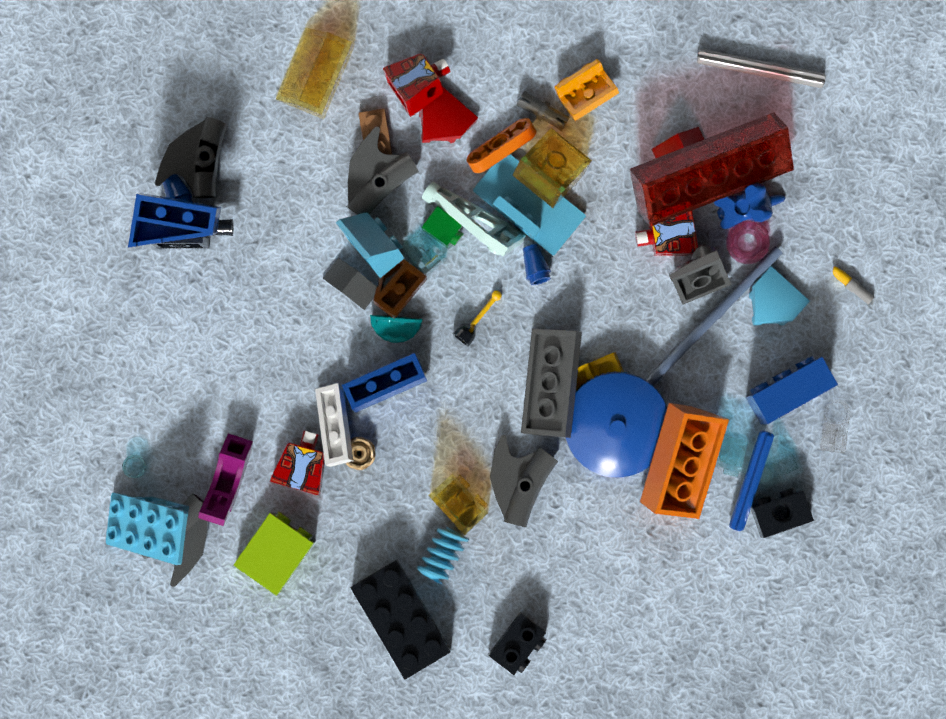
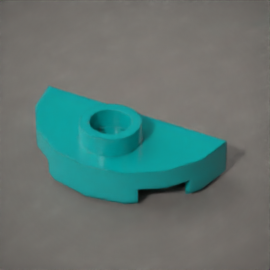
[370,315,423,343]

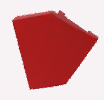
[419,86,478,143]

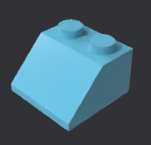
[336,212,404,278]

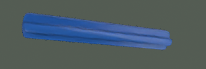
[729,430,774,531]

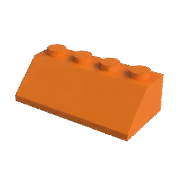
[640,403,729,519]

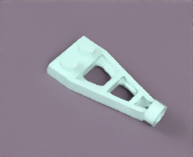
[422,181,527,256]

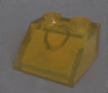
[428,474,488,535]

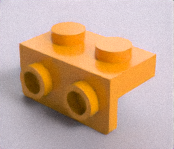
[555,59,619,121]

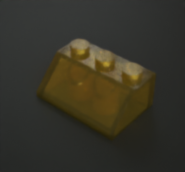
[276,28,354,120]

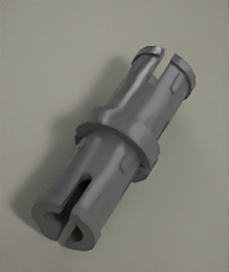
[517,91,570,131]

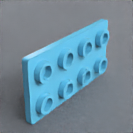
[473,154,586,256]
[106,493,189,565]

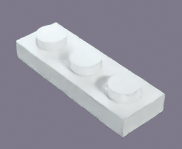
[315,383,353,467]

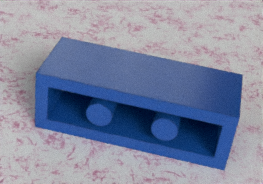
[342,353,428,413]

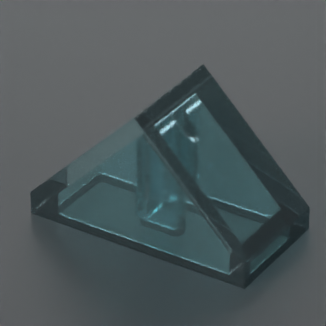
[401,229,446,276]

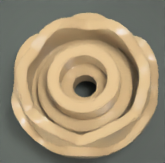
[346,437,376,470]

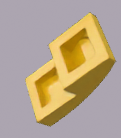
[576,352,624,390]

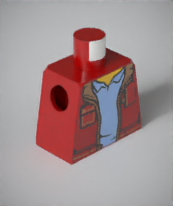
[383,54,451,117]
[635,204,698,256]
[270,431,325,496]

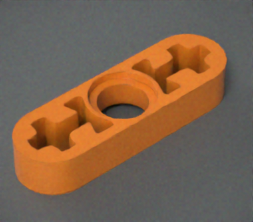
[466,118,537,173]

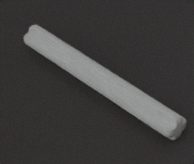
[697,49,826,88]

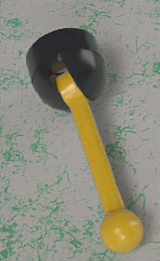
[452,290,502,347]

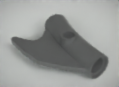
[155,117,228,198]
[346,127,419,215]
[490,435,558,527]
[142,493,208,587]

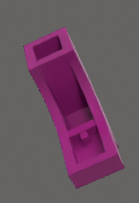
[198,433,253,526]

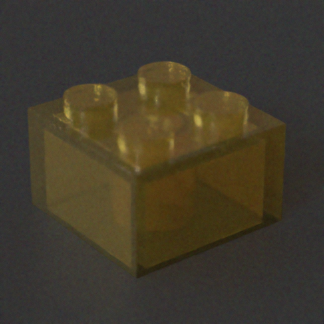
[512,128,592,208]

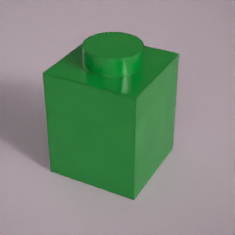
[422,206,464,248]

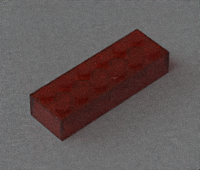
[630,112,794,227]

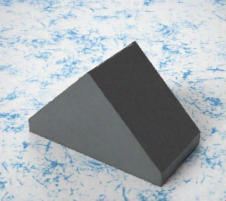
[323,258,377,310]

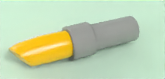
[833,266,874,304]

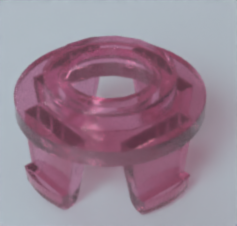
[726,221,770,264]

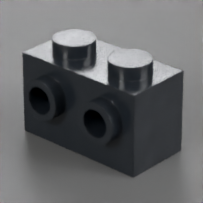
[488,612,547,675]

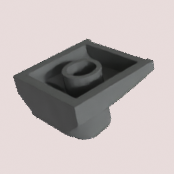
[669,245,731,305]

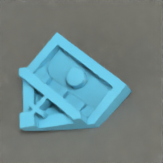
[749,266,810,325]

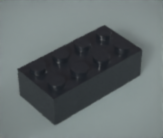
[350,559,451,680]

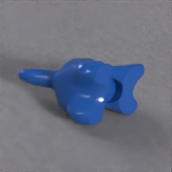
[714,183,785,229]

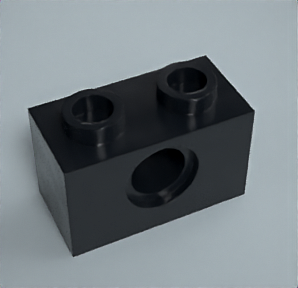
[751,487,814,538]

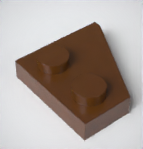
[373,259,427,319]

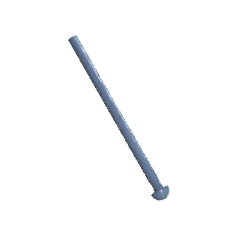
[645,246,783,386]

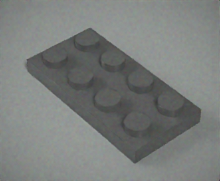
[521,329,582,438]

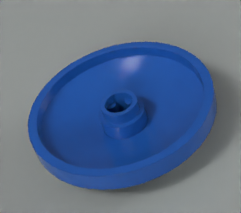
[566,372,667,478]

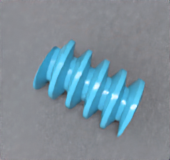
[417,526,469,586]

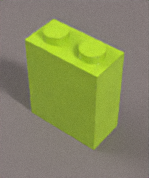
[233,511,315,596]

